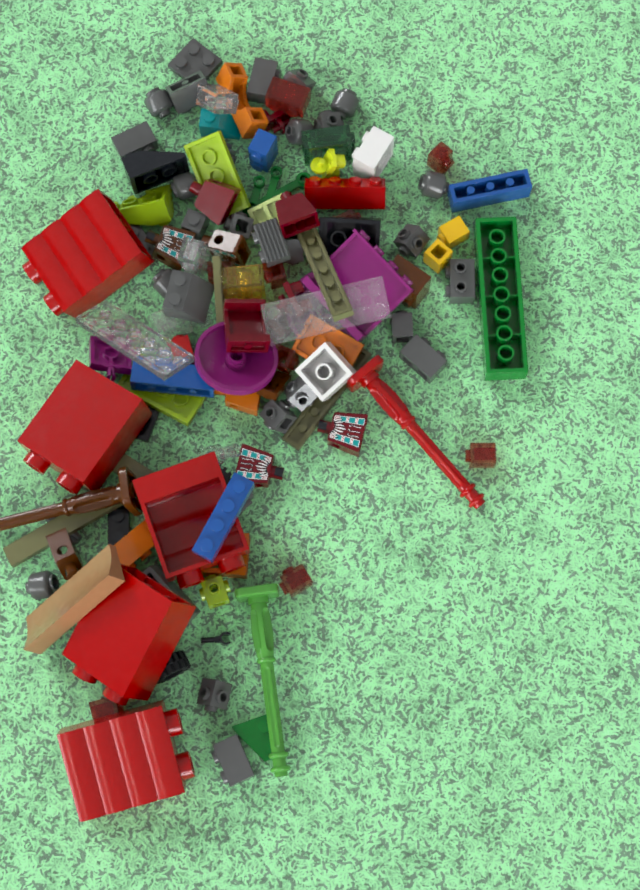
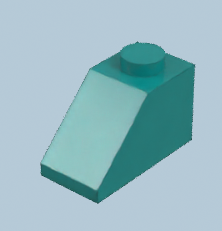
[199,108,241,140]

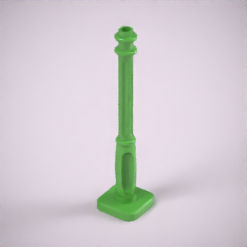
[234,583,291,777]

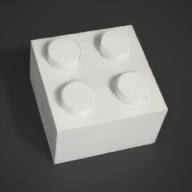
[351,126,394,178]
[295,342,357,401]

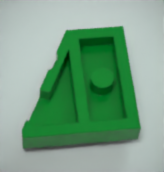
[232,715,272,762]

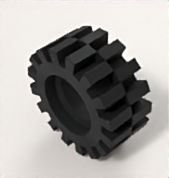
[157,650,191,684]

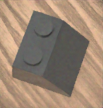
[162,269,214,324]

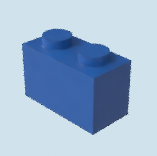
[248,128,278,173]

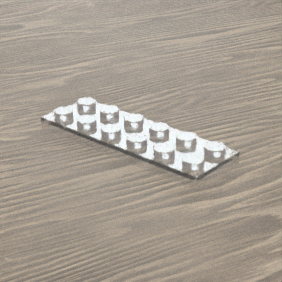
[261,276,392,346]
[76,300,194,381]

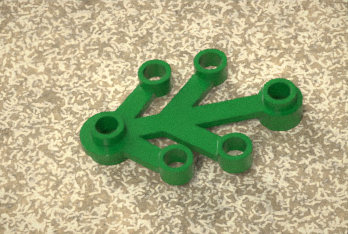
[242,166,311,218]

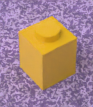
[437,216,470,249]
[423,238,453,274]

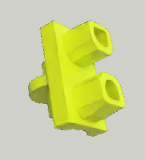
[310,148,346,178]

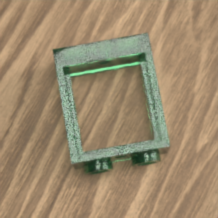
[301,125,355,166]

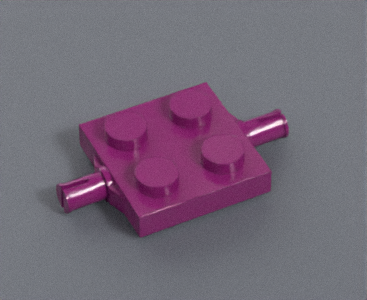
[89,328,132,381]

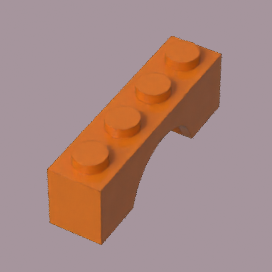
[216,62,269,139]

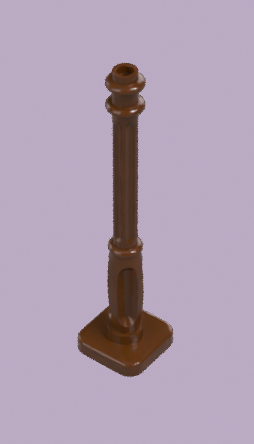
[0,466,143,531]

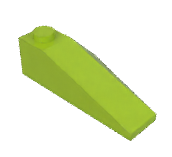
[114,184,174,226]

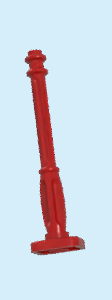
[347,355,486,510]

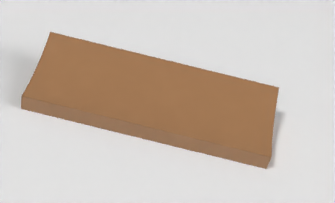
[24,544,125,654]

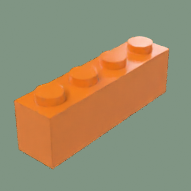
[114,520,154,567]

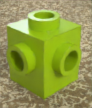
[199,574,231,610]

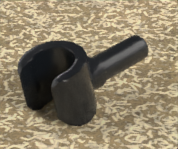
[201,632,231,646]

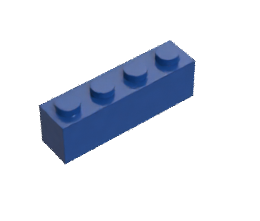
[447,169,532,213]
[130,358,215,398]
[192,472,255,563]

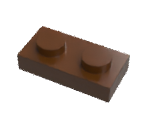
[256,370,292,401]

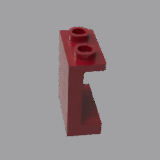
[223,298,270,353]

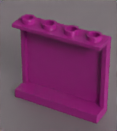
[301,229,414,342]

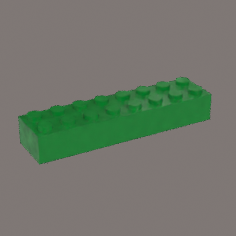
[474,217,528,381]

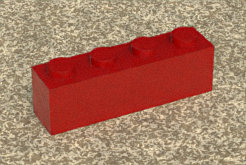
[305,176,386,209]

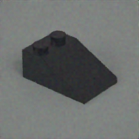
[121,151,190,195]
[318,217,381,257]

